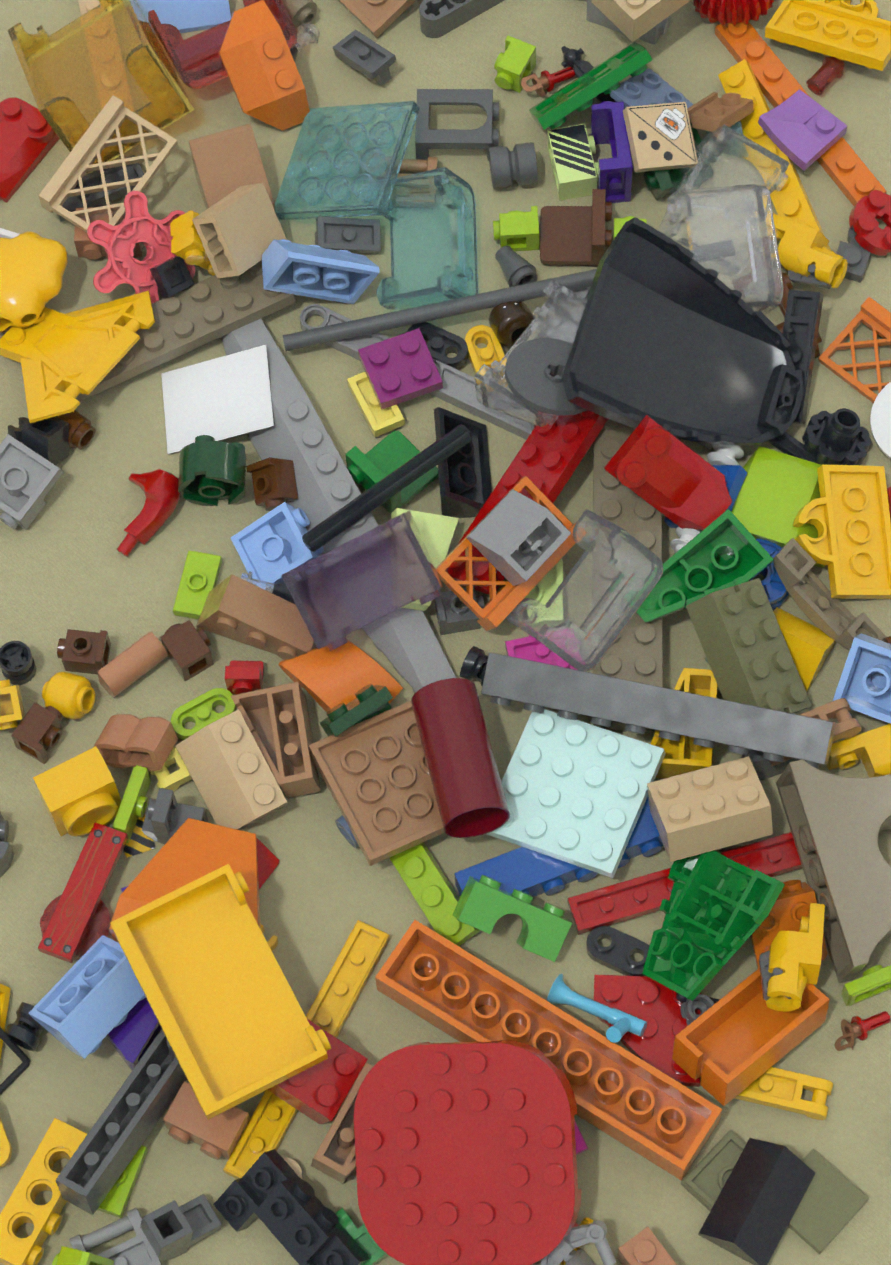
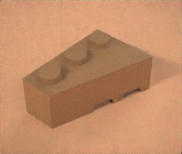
[231,682,321,798]

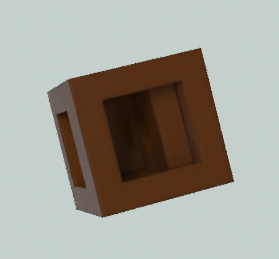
[246,457,298,511]
[57,629,111,675]
[11,703,64,764]

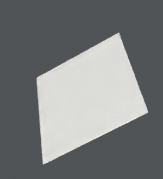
[161,345,274,454]

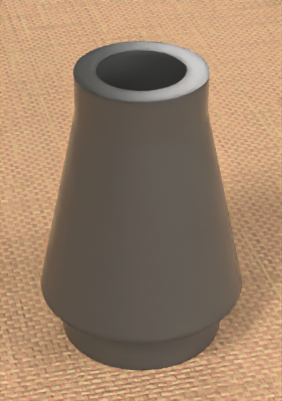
[495,246,537,287]

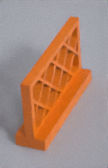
[818,297,891,403]
[433,476,586,631]

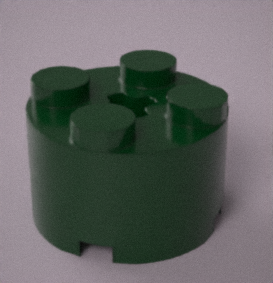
[178,435,246,506]

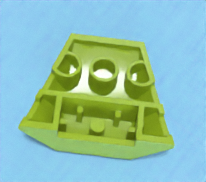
[702,446,825,569]

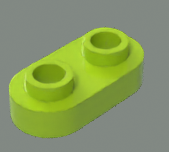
[171,688,237,740]

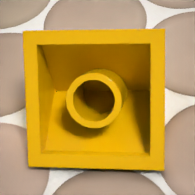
[773,607,836,692]

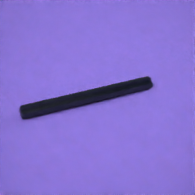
[302,424,472,552]

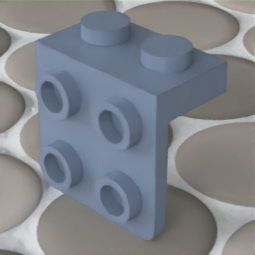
[610,68,694,109]

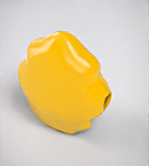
[0,231,68,333]

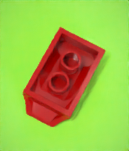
[0,97,63,203]
[604,415,732,530]

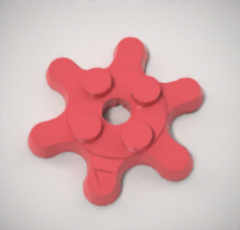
[87,190,195,304]

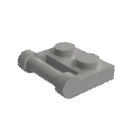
[69,1207,162,1265]

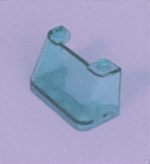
[375,167,479,310]

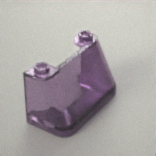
[281,511,443,651]

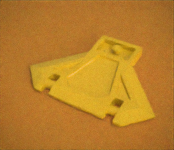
[0,291,155,423]

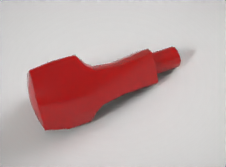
[116,469,181,557]

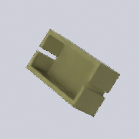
[686,578,812,714]

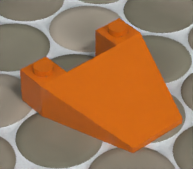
[109,818,261,943]

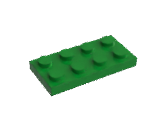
[529,41,653,130]

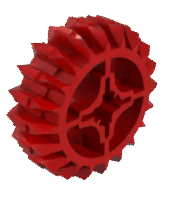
[693,0,774,27]

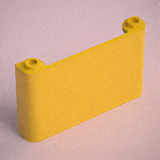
[110,864,331,1120]

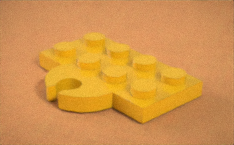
[765,0,891,71]
[793,464,891,599]

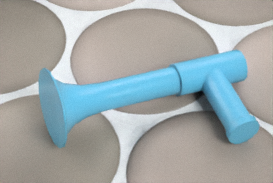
[547,974,647,1043]

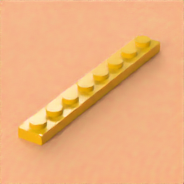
[718,59,831,286]

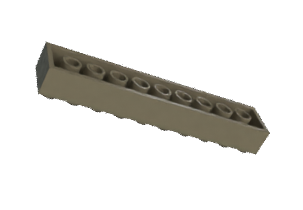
[593,419,663,731]

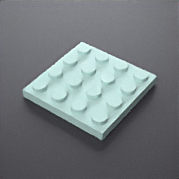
[487,709,665,878]

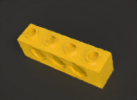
[0,1118,87,1265]

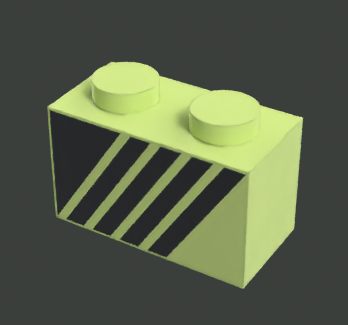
[547,124,599,201]

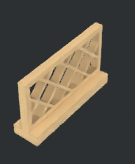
[38,95,178,233]

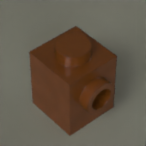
[160,620,214,681]

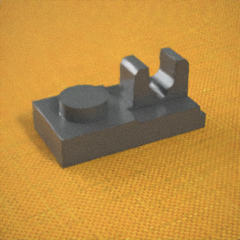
[333,29,396,86]
[315,217,381,254]

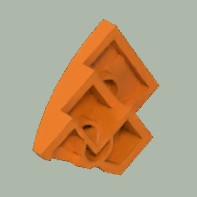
[278,638,403,712]

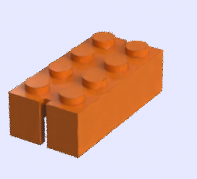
[672,968,830,1106]

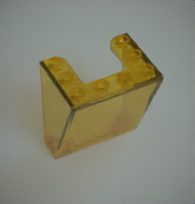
[7,0,195,174]

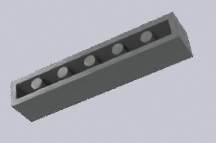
[55,1029,187,1215]

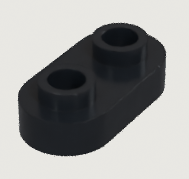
[407,322,468,369]
[586,926,649,976]

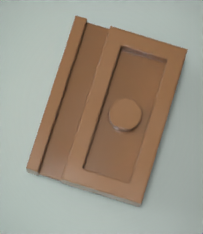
[687,92,753,133]

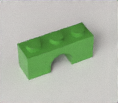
[452,874,572,962]

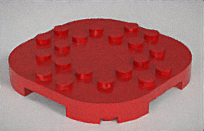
[354,1040,582,1265]

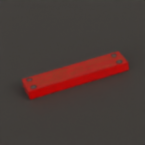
[38,822,128,963]

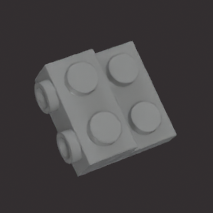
[0,434,63,530]

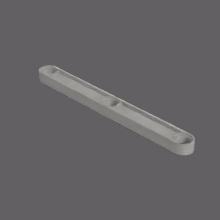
[300,304,544,440]

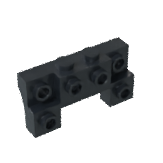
[213,1149,370,1265]

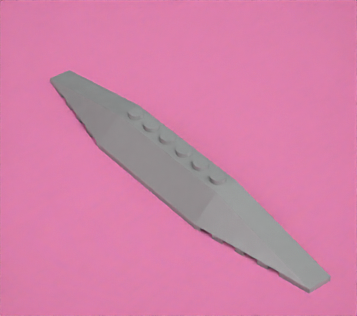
[222,319,456,693]

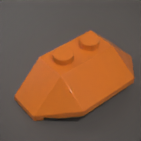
[219,0,311,131]

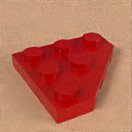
[594,975,702,1087]

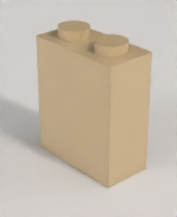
[192,183,287,278]

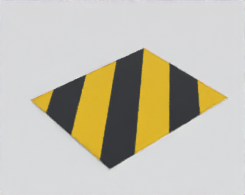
[123,814,156,858]

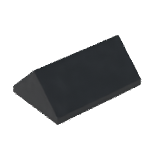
[434,407,492,518]
[698,1138,815,1265]

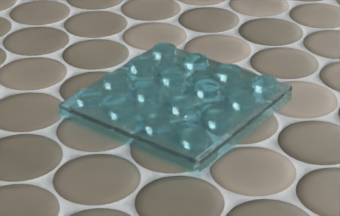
[274,101,420,220]

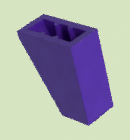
[106,998,162,1071]

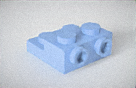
[231,502,324,592]

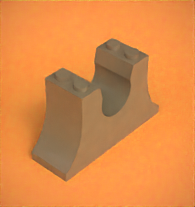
[776,759,891,983]

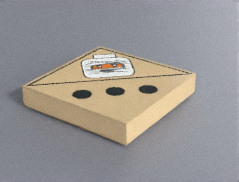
[623,102,698,172]

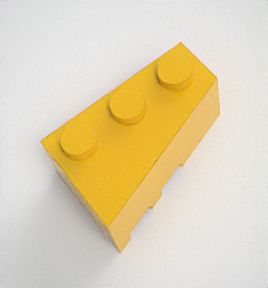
[650,668,718,779]

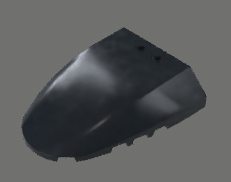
[562,217,803,446]

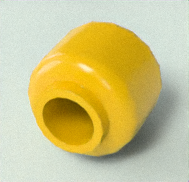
[42,672,96,720]

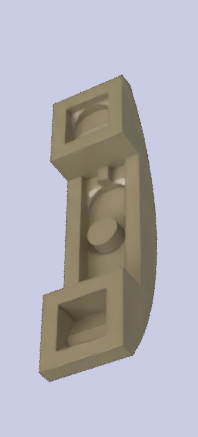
[773,538,886,650]

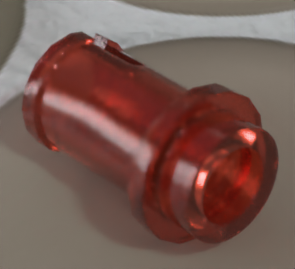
[806,56,845,96]

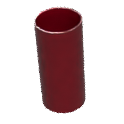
[411,678,510,838]

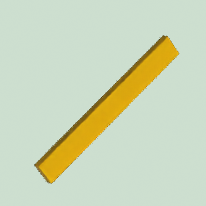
[223,920,390,1179]

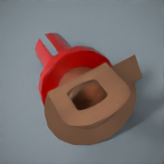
[521,67,575,97]
[835,1011,891,1051]

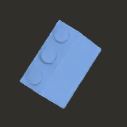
[134,0,231,39]
[262,239,380,304]
[28,935,146,1059]

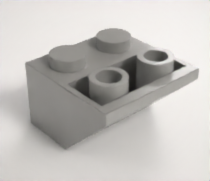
[466,489,571,586]

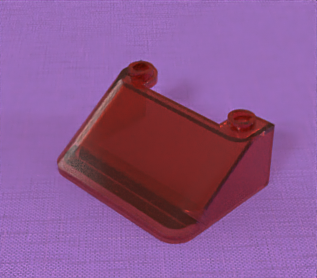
[148,0,297,89]

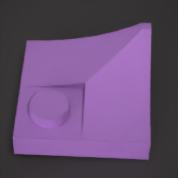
[758,89,848,171]

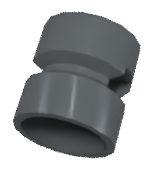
[488,142,538,189]

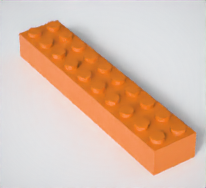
[375,920,722,1181]

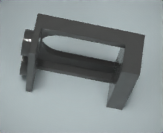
[415,89,499,161]

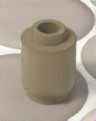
[274,0,317,27]

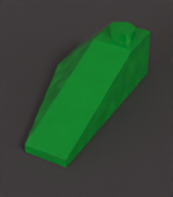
[623,509,774,624]

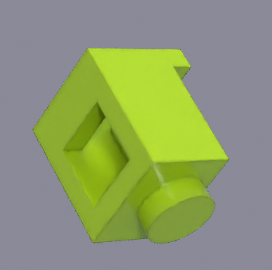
[494,35,536,93]
[493,206,539,251]

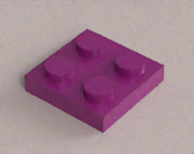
[358,328,443,410]

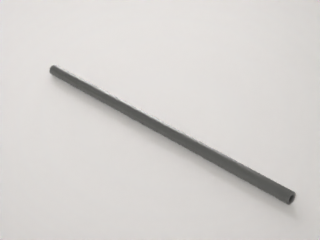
[282,240,735,351]

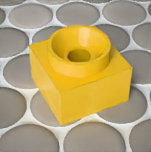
[33,746,121,836]

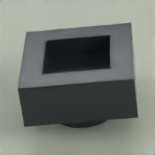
[150,256,194,299]

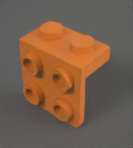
[751,880,828,968]

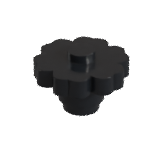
[802,408,871,465]

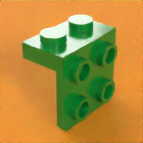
[345,431,438,514]

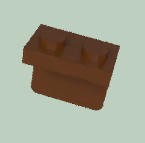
[540,189,612,265]

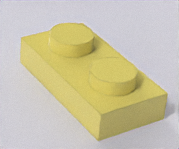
[347,372,405,437]

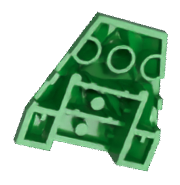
[642,850,785,1001]

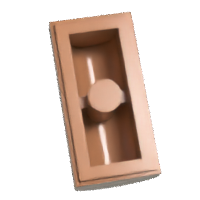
[98,631,168,698]

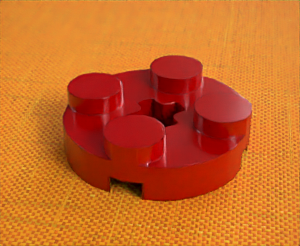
[849,190,891,256]

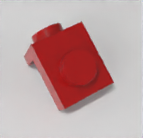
[225,660,264,695]

